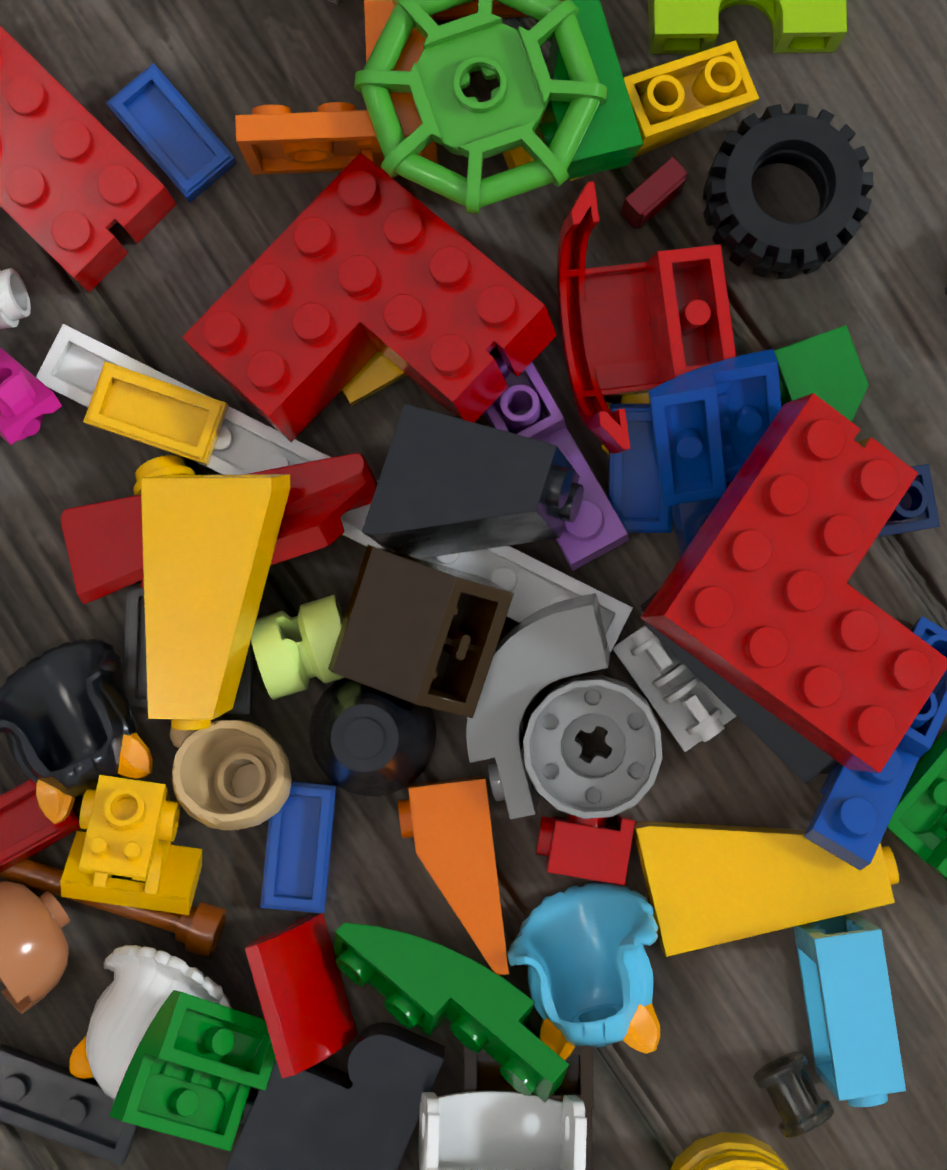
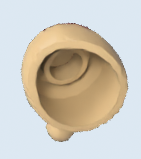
[170,720,292,831]

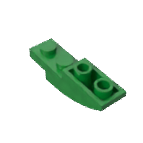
[334,923,569,1103]

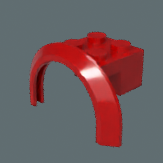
[557,181,736,454]

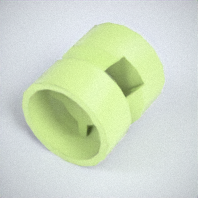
[251,594,346,700]

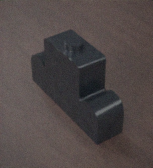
[225,1022,445,1170]

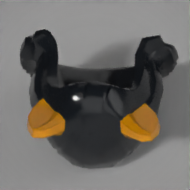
[0,639,153,824]

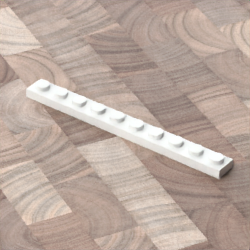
[36,324,633,653]

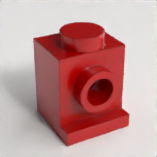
[536,814,635,885]

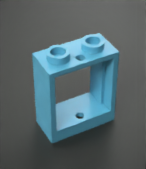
[793,912,906,1107]

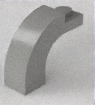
[466,593,610,819]

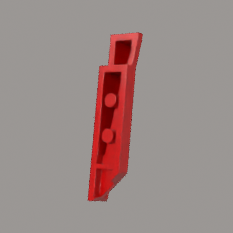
[61,453,378,605]

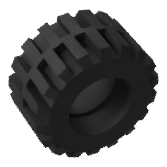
[702,103,874,279]

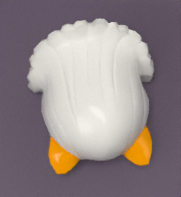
[70,945,233,1100]

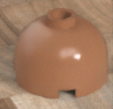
[0,881,70,1014]

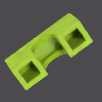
[648,0,847,54]

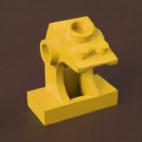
[60,775,202,915]

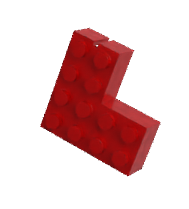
[0,26,177,293]
[182,152,557,442]
[640,393,947,773]

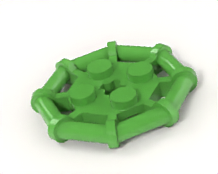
[354,0,607,214]

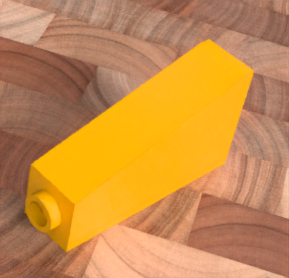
[141,474,290,730]
[633,820,899,956]

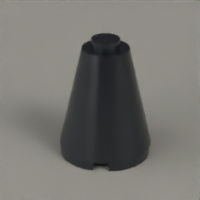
[309,678,436,796]

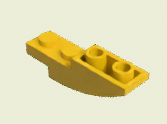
[503,40,759,181]

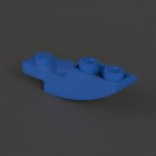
[803,616,947,871]

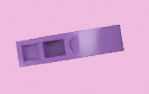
[483,346,629,571]

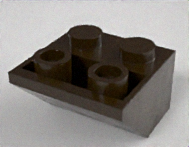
[328,544,514,718]

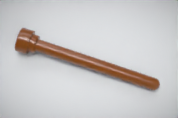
[0,859,227,959]

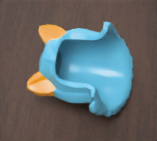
[507,882,660,1060]

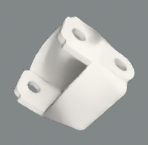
[418,1091,587,1170]

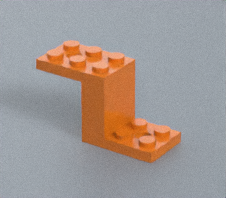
[235,0,529,175]

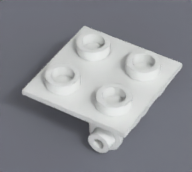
[613,625,736,752]

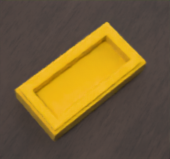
[83,361,229,466]

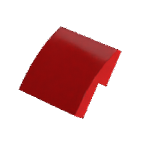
[245,913,358,1079]

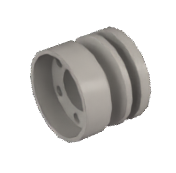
[523,674,663,819]

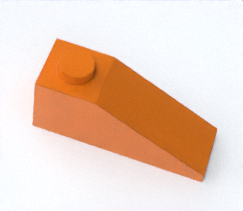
[398,775,509,975]

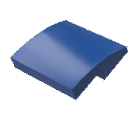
[649,349,781,507]

